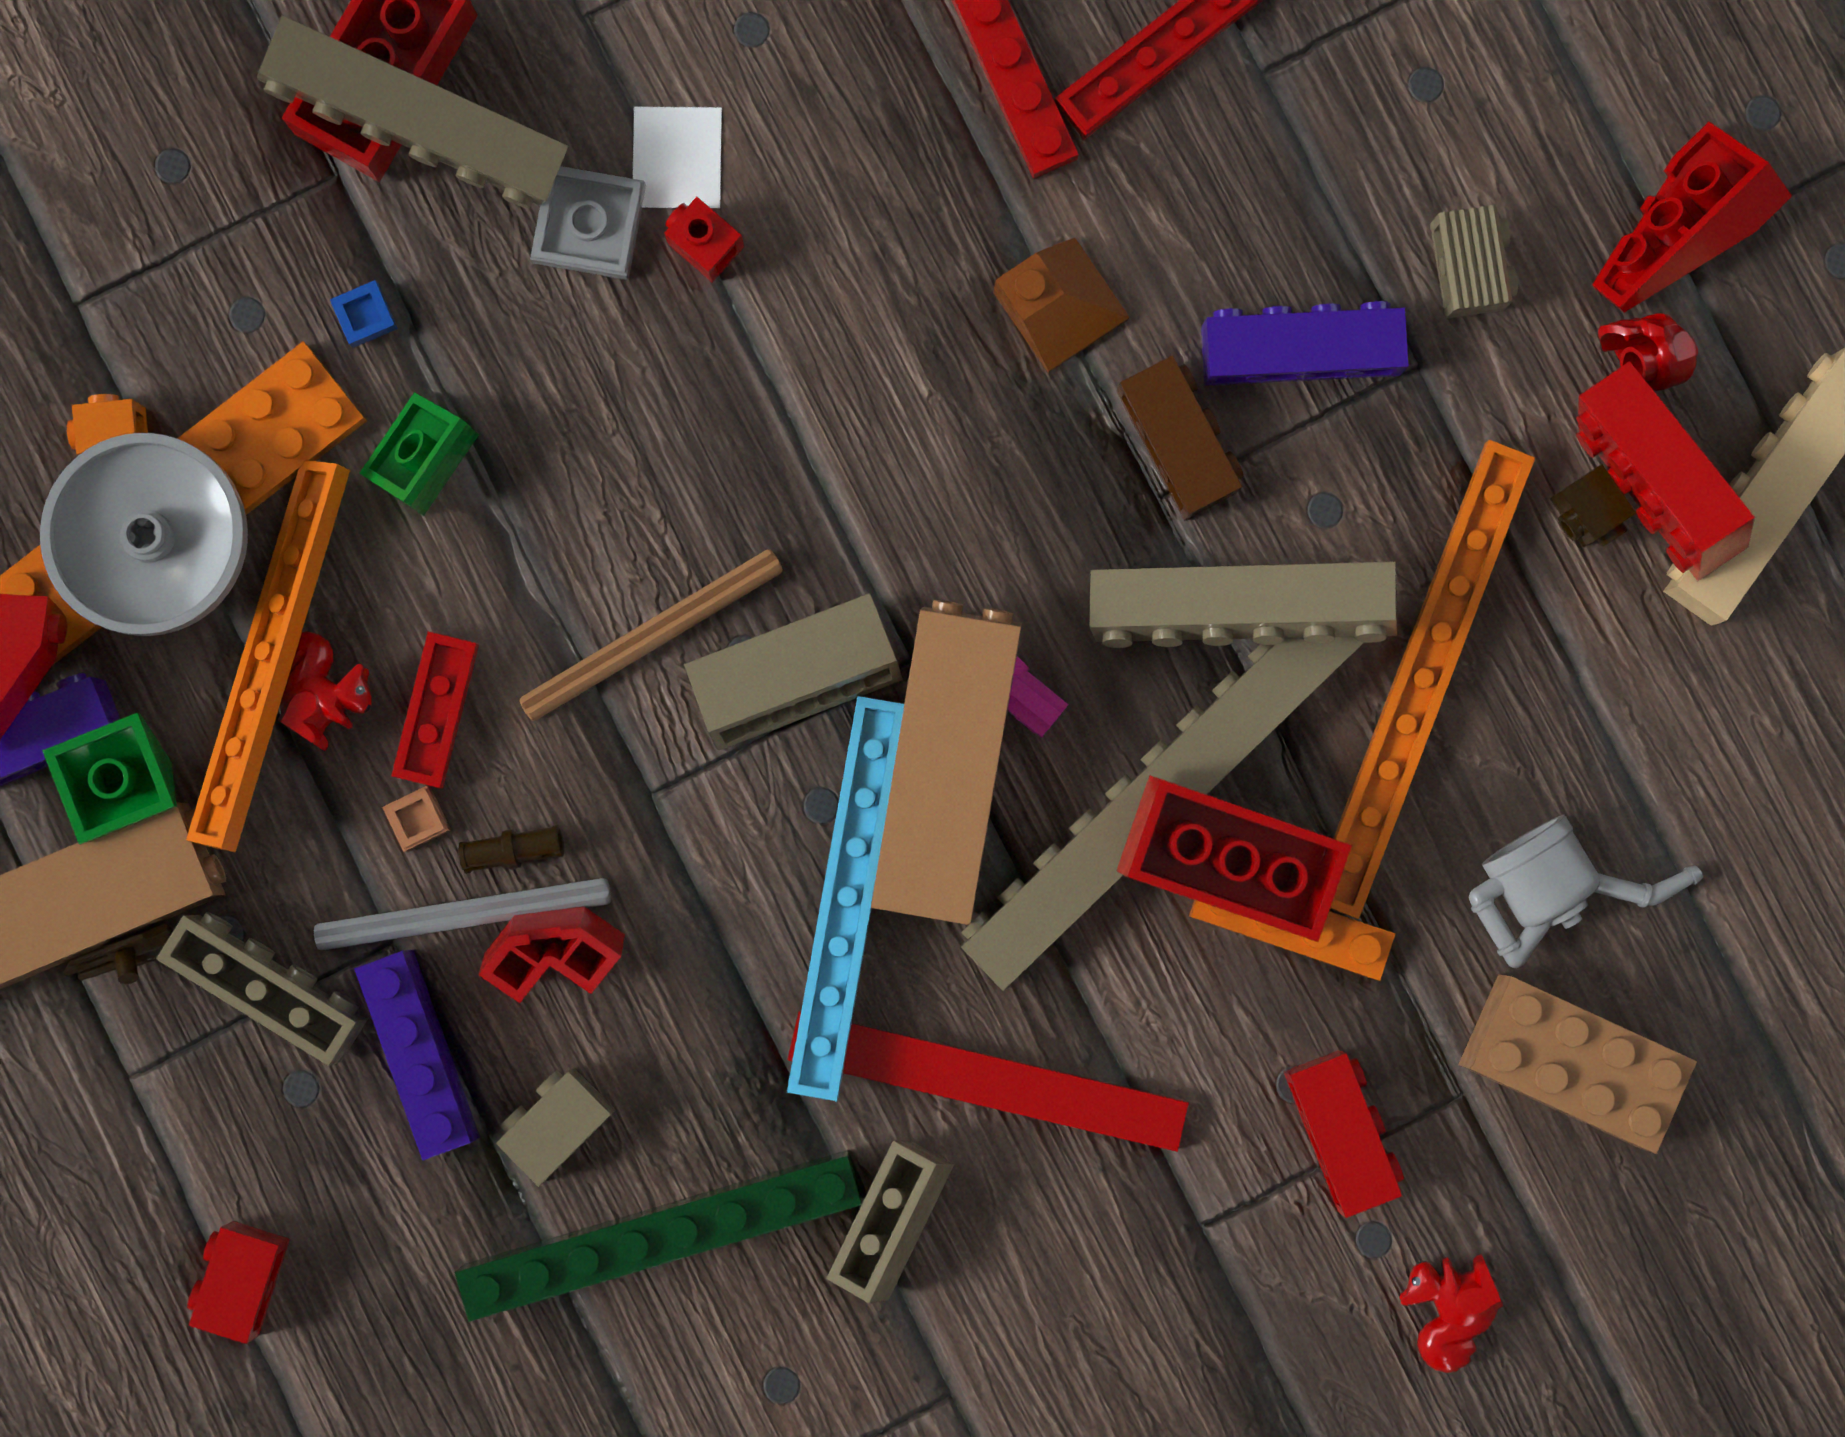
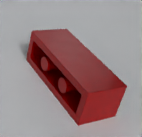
[1283,1050,1404,1218]

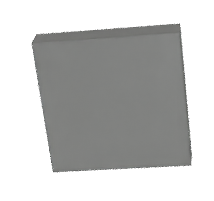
[530,166,646,280]

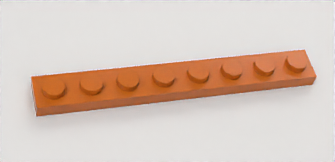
[186,460,350,853]

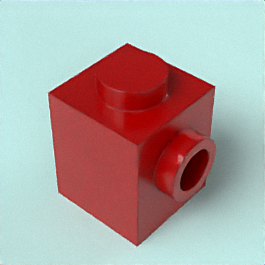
[664,197,745,283]

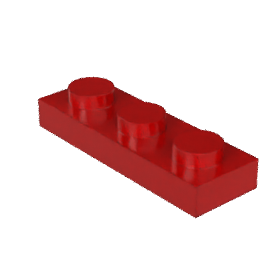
[391,631,479,789]

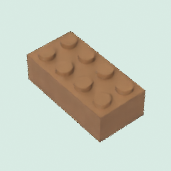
[1458,974,1697,1155]

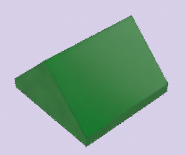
[359,392,479,516]
[42,713,177,845]

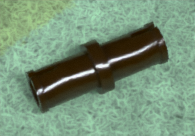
[458,825,564,874]

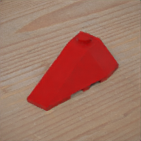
[1592,121,1792,313]

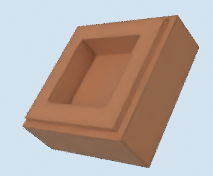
[382,785,451,852]

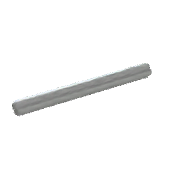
[314,878,611,950]

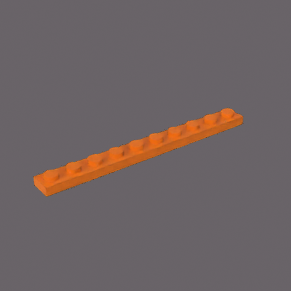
[1330,439,1535,919]

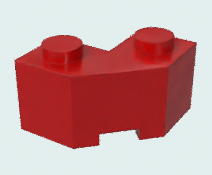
[478,906,625,1003]

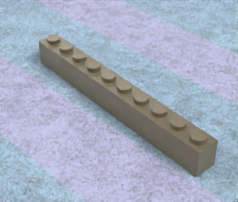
[960,636,1364,991]

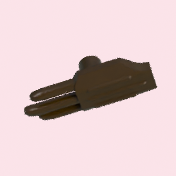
[64,923,173,984]

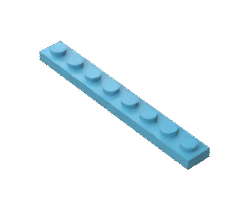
[787,696,904,1101]

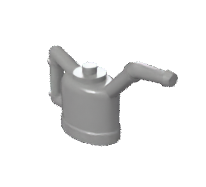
[1469,814,1703,968]

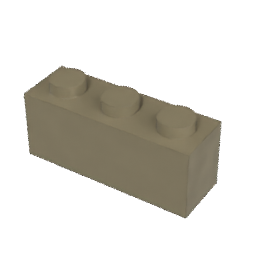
[826,1141,954,1303]

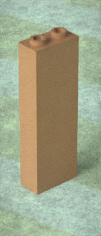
[871,600,1022,925]
[0,802,226,989]

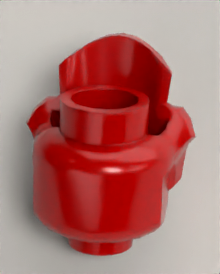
[1598,313,1698,391]

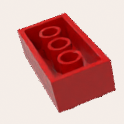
[281,0,478,183]
[1576,361,1755,581]
[1116,775,1352,942]

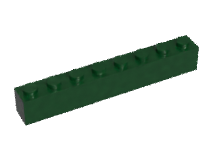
[454,1150,862,1322]

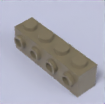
[156,912,368,1066]

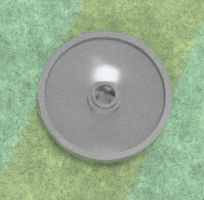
[40,433,248,636]

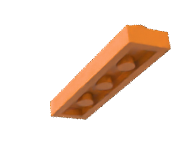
[1189,900,1396,981]

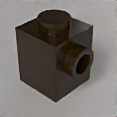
[1550,464,1636,547]

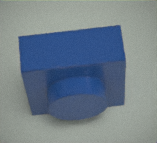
[330,280,398,348]

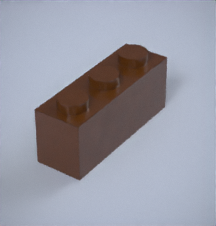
[1116,355,1244,521]

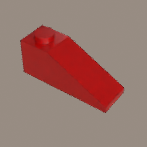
[0,594,67,740]

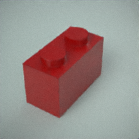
[187,1221,290,1344]

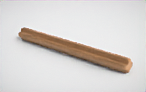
[519,549,783,720]

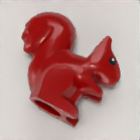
[278,631,372,751]
[1399,1254,1503,1373]

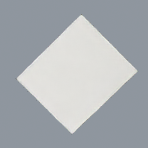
[633,107,722,208]

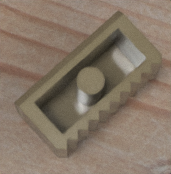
[1430,205,1518,319]

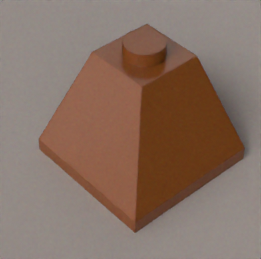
[994,237,1130,373]

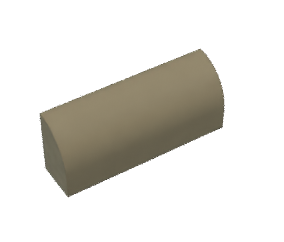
[684,593,903,751]

